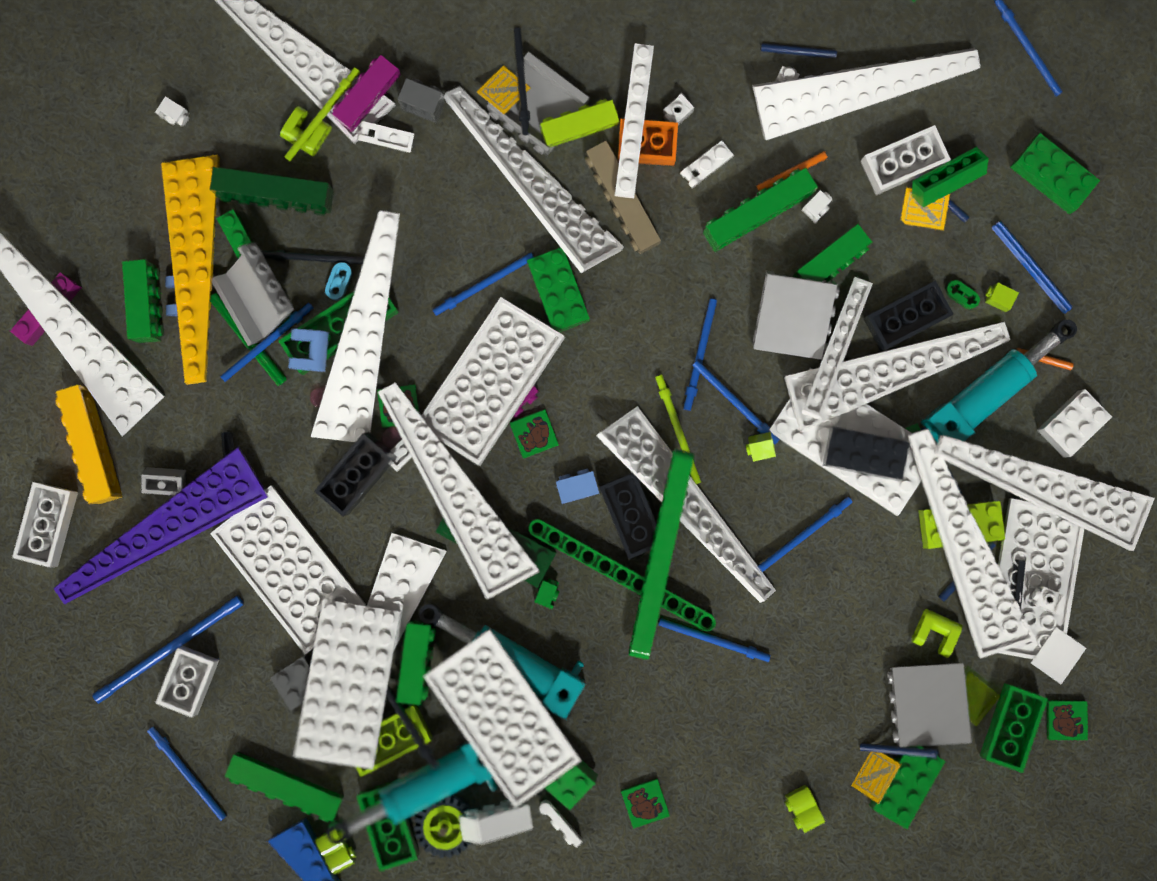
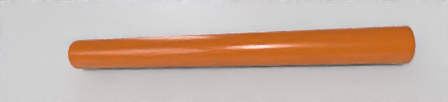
[757,152,827,191]

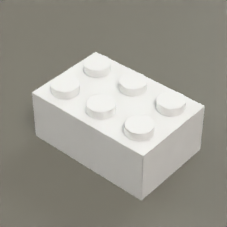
[1037,389,1112,458]
[156,646,219,717]
[459,800,533,844]

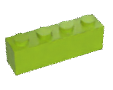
[539,99,620,148]

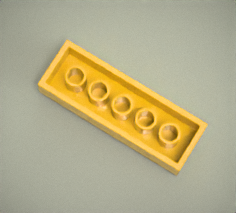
[55,385,123,504]

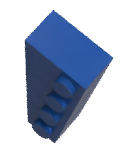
[268,818,340,881]

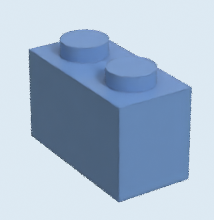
[556,469,599,504]

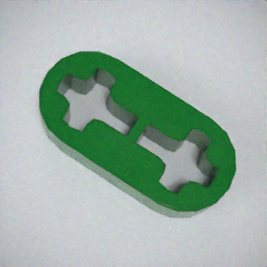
[945,280,980,309]

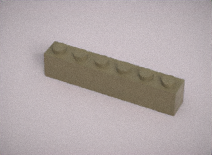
[584,141,661,254]

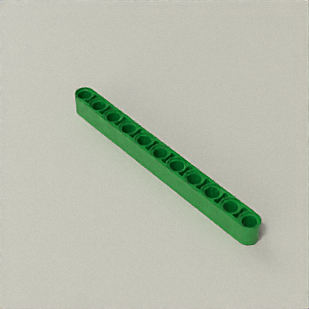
[628,449,694,659]
[529,519,716,631]

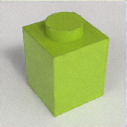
[985,283,1019,312]
[746,432,776,462]

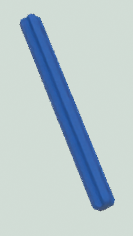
[992,221,1072,313]

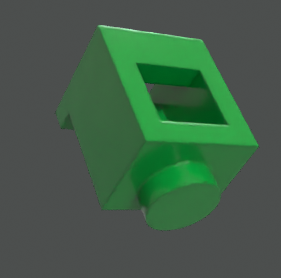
[535,578,560,609]

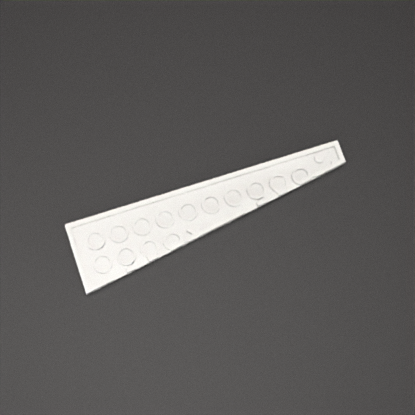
[215,0,395,144]
[752,48,980,140]
[444,87,624,273]
[311,211,399,442]
[0,233,165,436]
[784,322,1010,433]
[378,383,539,599]
[597,406,776,603]
[908,429,1036,658]
[933,436,1155,551]
[367,533,447,649]

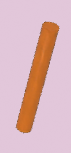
[1016,348,1073,370]

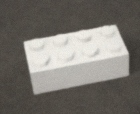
[861,125,951,195]
[12,482,78,567]

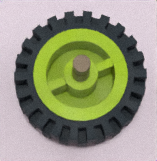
[415,794,473,858]

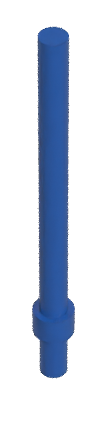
[995,0,1063,96]
[432,253,534,316]
[683,299,717,411]
[220,303,313,382]
[692,360,780,445]
[758,497,853,572]
[659,618,771,662]
[147,727,227,821]

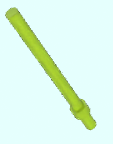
[284,67,360,161]
[655,375,701,484]

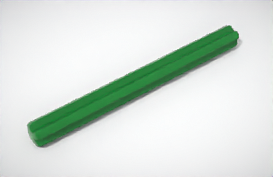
[210,293,286,386]

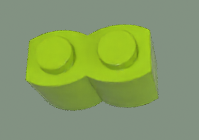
[784,785,825,833]
[315,828,356,875]

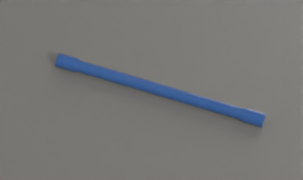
[92,595,244,703]

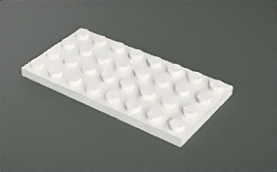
[421,297,565,466]
[770,368,922,516]
[210,485,367,654]
[998,498,1084,659]
[294,600,400,769]
[424,630,580,808]

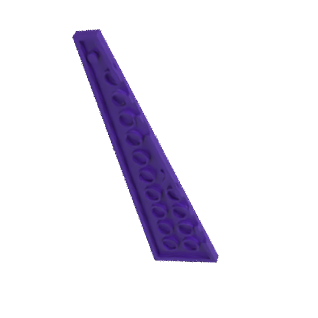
[54,446,269,604]

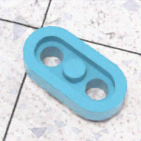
[325,263,352,300]

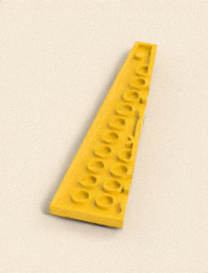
[161,155,219,385]

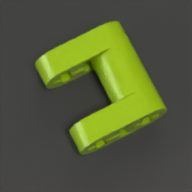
[280,106,332,156]
[911,609,962,658]

